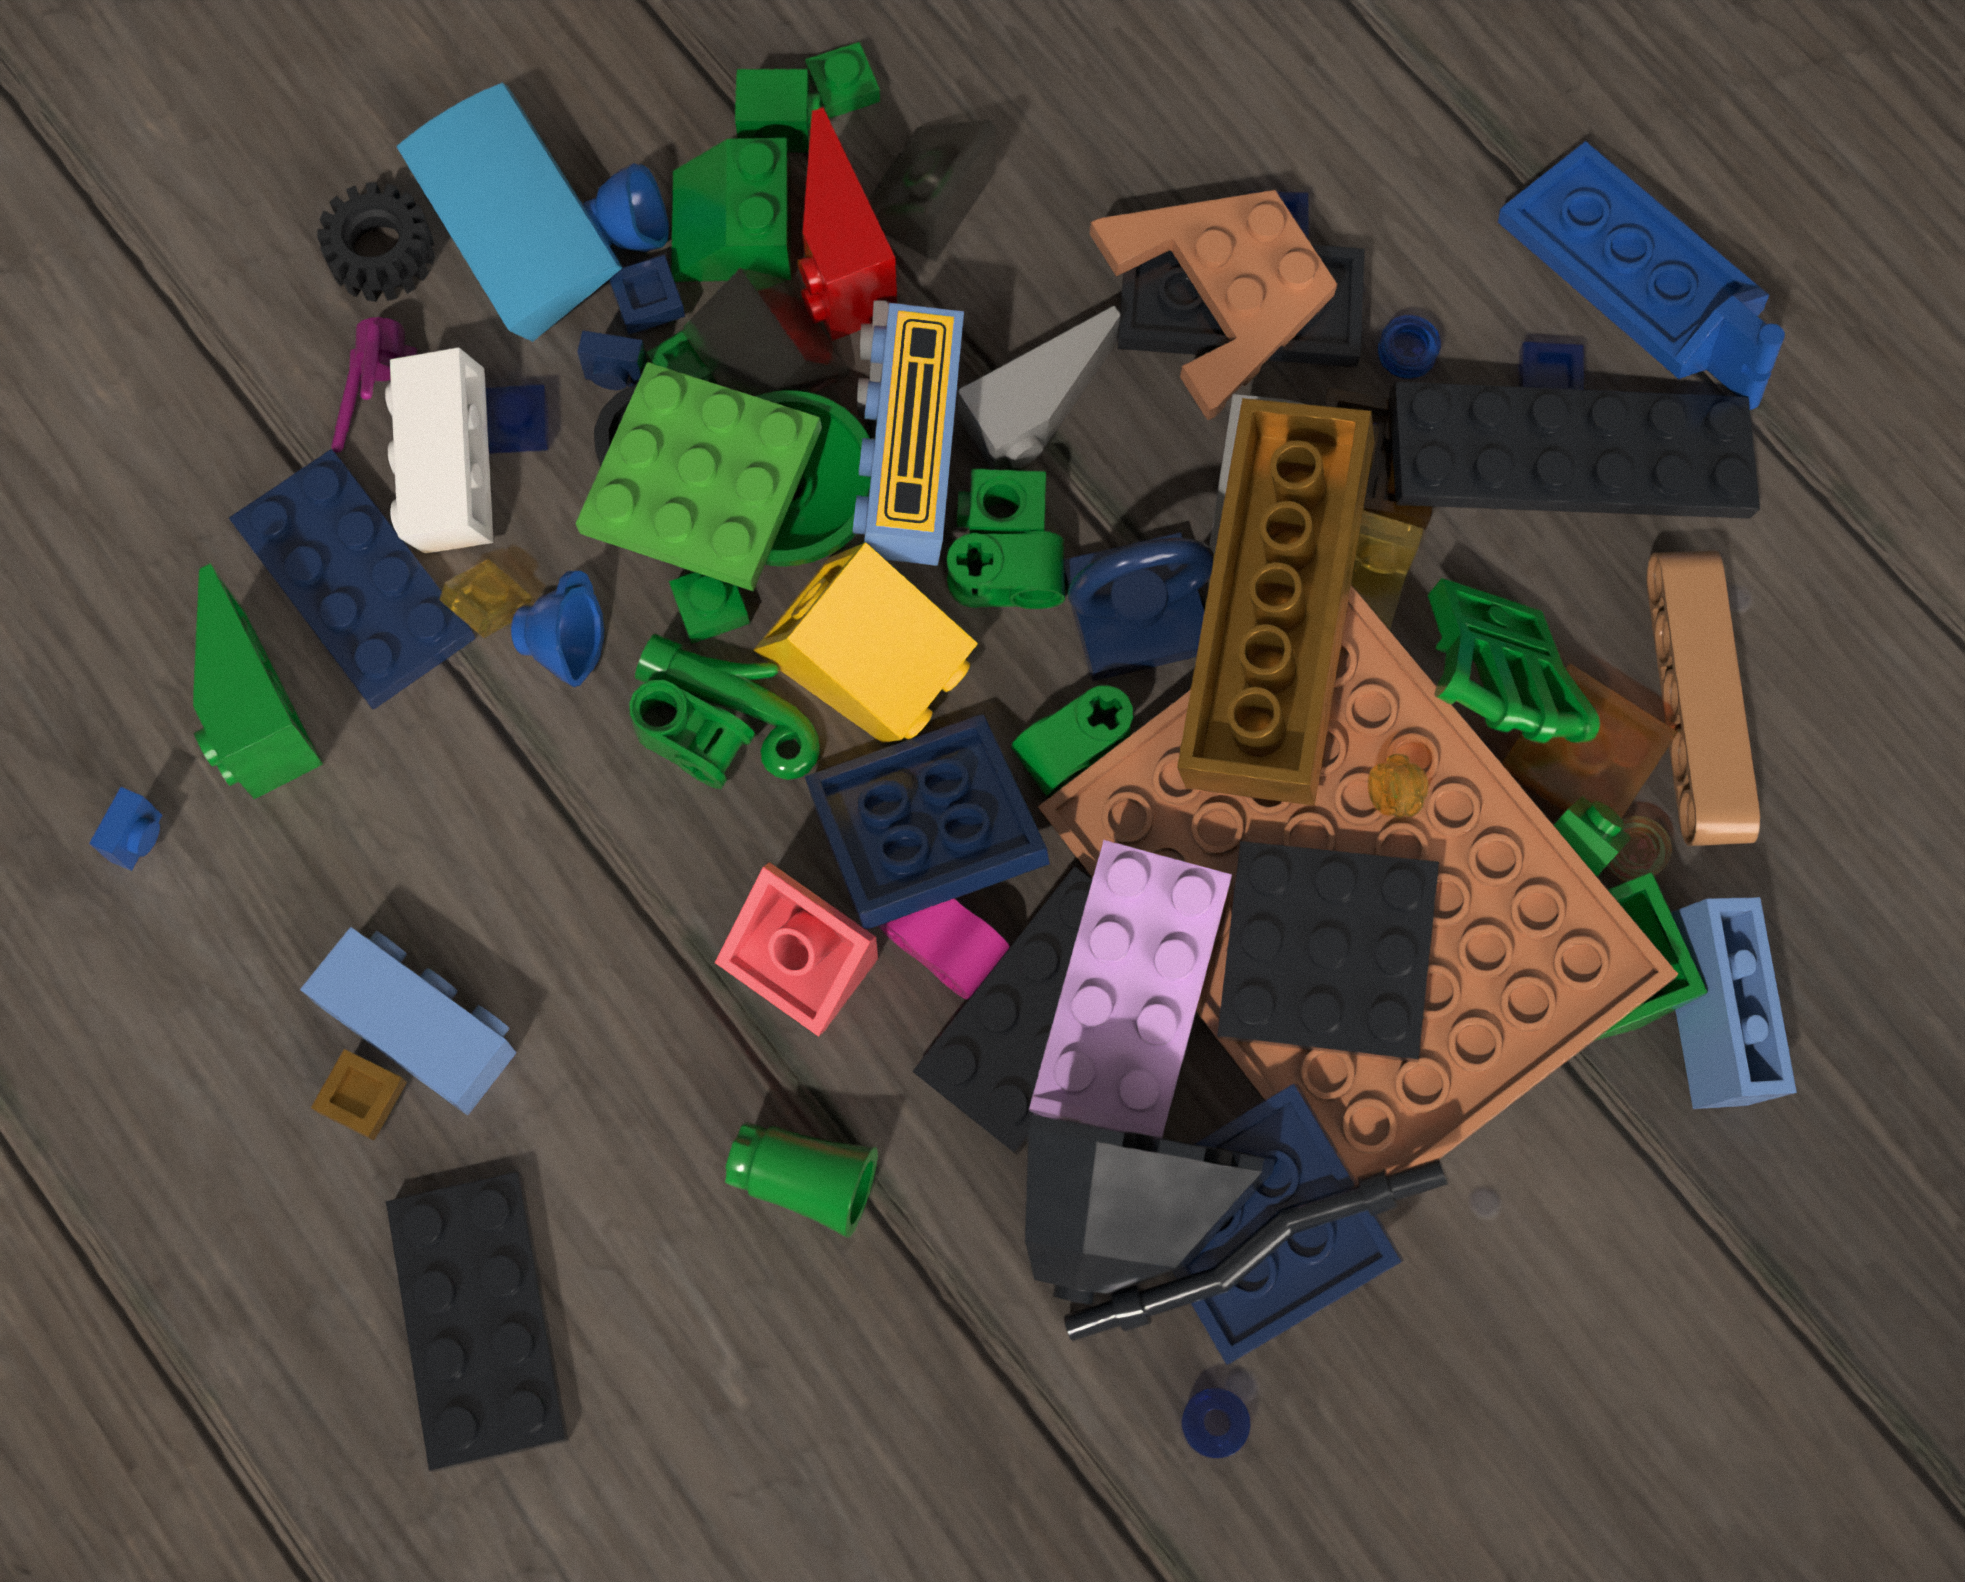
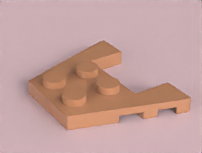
[1090,190,1337,420]

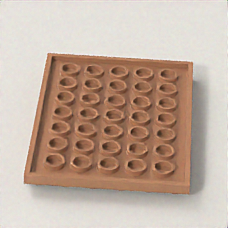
[1038,585,1678,1184]

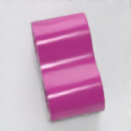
[878,898,1010,1000]

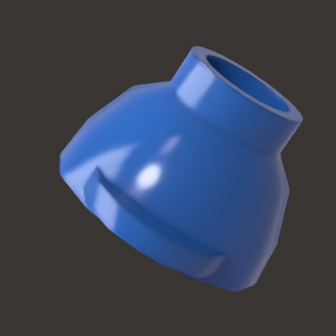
[583,163,669,251]
[511,571,604,687]

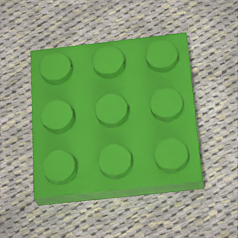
[576,362,822,591]

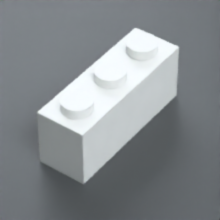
[385,348,494,554]

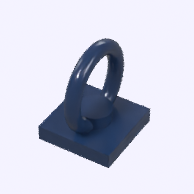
[1064,533,1215,682]

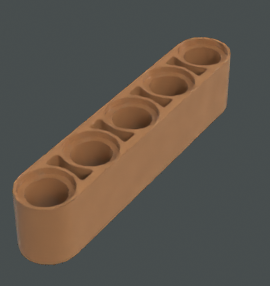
[1647,550,1760,846]

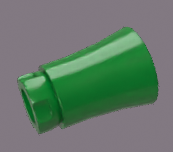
[725,1122,878,1238]

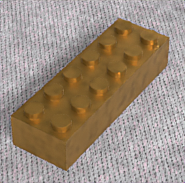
[1177,398,1374,806]

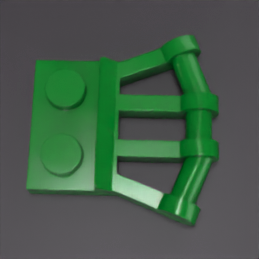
[1427,578,1600,744]

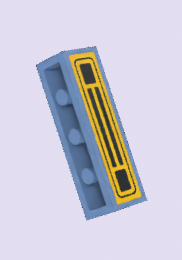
[852,303,964,566]

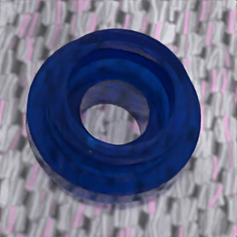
[1181,1388,1250,1459]

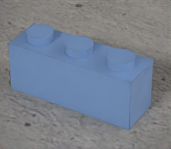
[1671,897,1797,1109]
[300,927,516,1116]

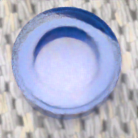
[1378,315,1441,379]

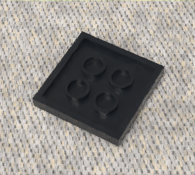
[1217,841,1439,1062]

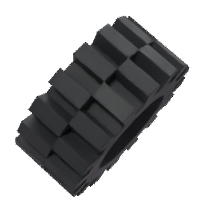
[317,182,435,302]

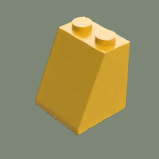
[753,542,978,743]

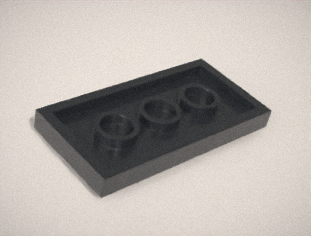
[1117,245,1365,367]
[912,866,1092,1155]
[386,1172,569,1472]

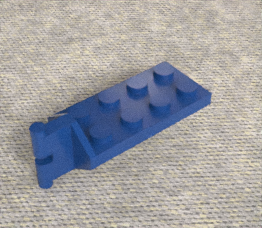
[1498,141,1785,410]

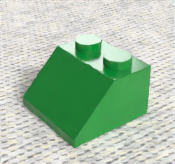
[671,138,791,282]

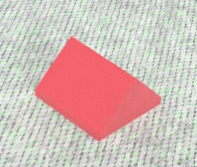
[715,862,879,1037]

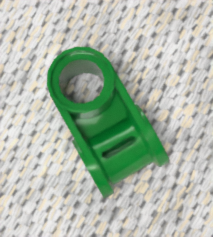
[947,531,1065,610]
[629,680,755,789]
[1010,685,1133,798]

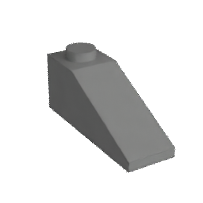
[957,306,1120,470]

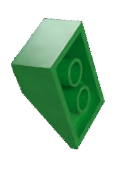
[193,563,323,799]

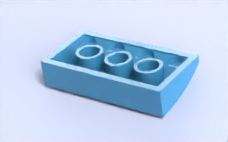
[396,83,623,342]

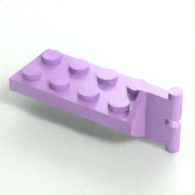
[1029,840,1232,1138]

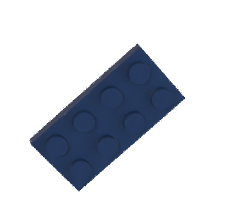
[229,449,476,710]

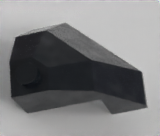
[1025,1114,1275,1304]

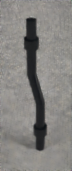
[1064,1158,1448,1341]

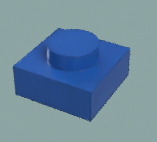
[89,787,162,871]

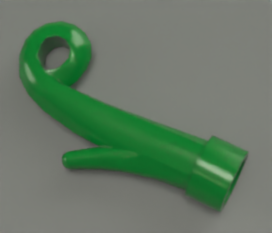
[635,633,820,780]

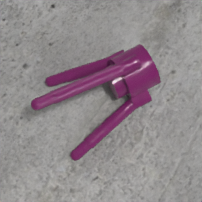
[331,317,417,453]

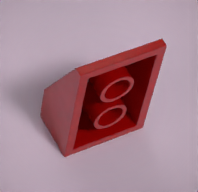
[798,107,897,341]

